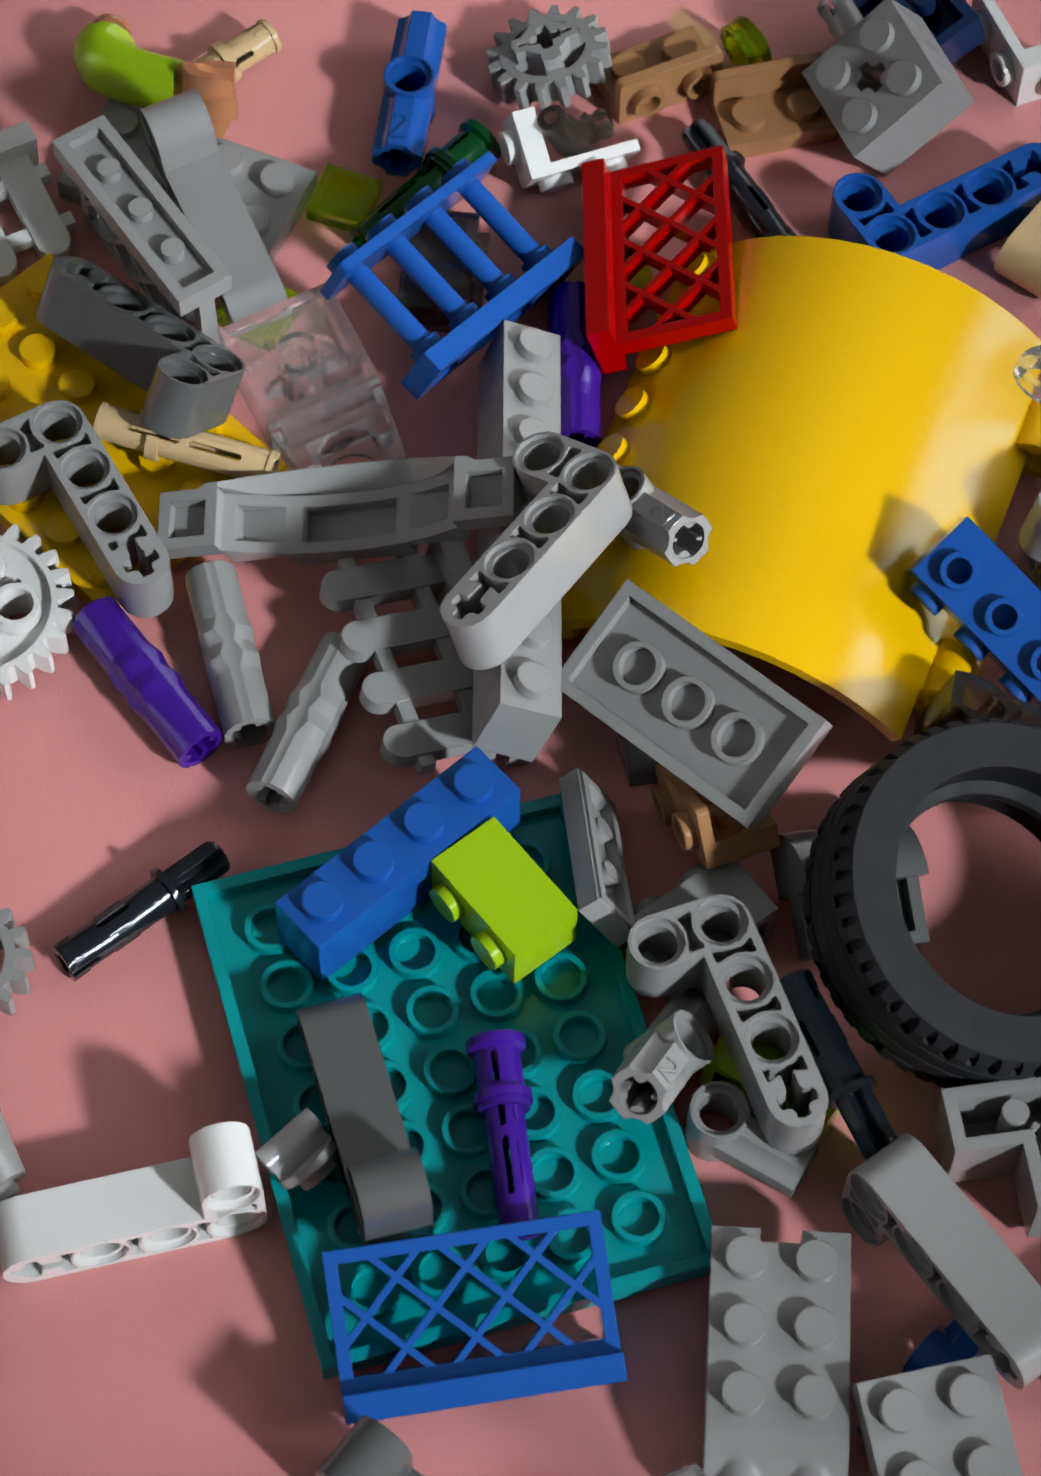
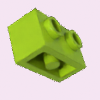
[429,817,578,984]

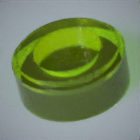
[720,15,772,65]

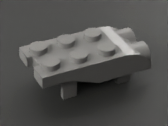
[701,1225,851,1476]

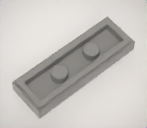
[559,768,635,948]

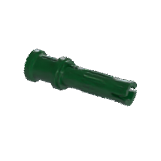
[348,118,502,248]

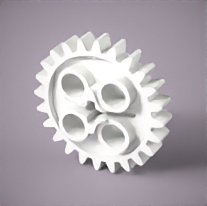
[0,524,77,701]

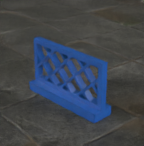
[321,1209,628,1425]

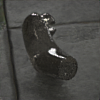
[537,105,615,158]

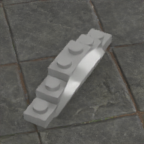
[158,455,522,565]

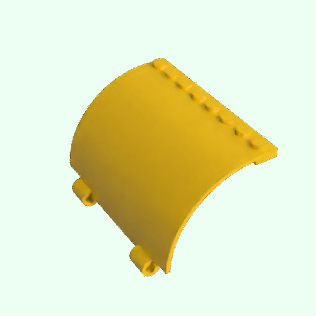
[561,236,1041,741]

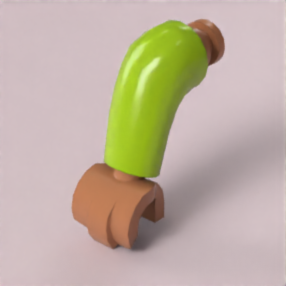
[73,13,237,139]

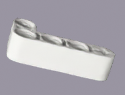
[0,1121,268,1283]

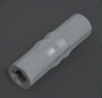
[184,560,275,747]
[245,632,369,814]

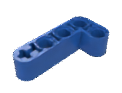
[828,143,1041,270]

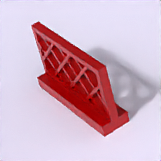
[582,145,737,374]

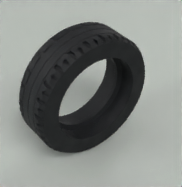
[803,718,1041,1088]

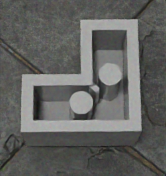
[932,1077,1041,1238]

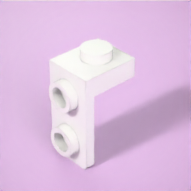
[971,0,1041,106]
[499,106,640,194]

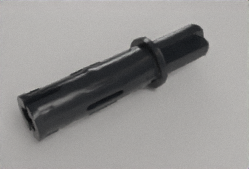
[681,118,797,238]
[52,841,231,981]
[779,969,897,1160]

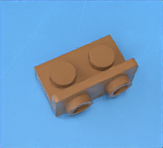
[595,26,724,124]
[709,52,838,158]
[651,764,781,870]

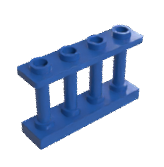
[319,151,584,400]

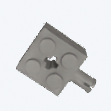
[802,0,975,176]

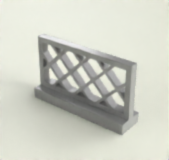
[52,115,233,344]

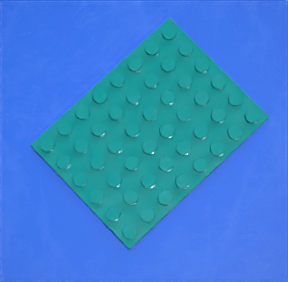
[191,793,713,1380]

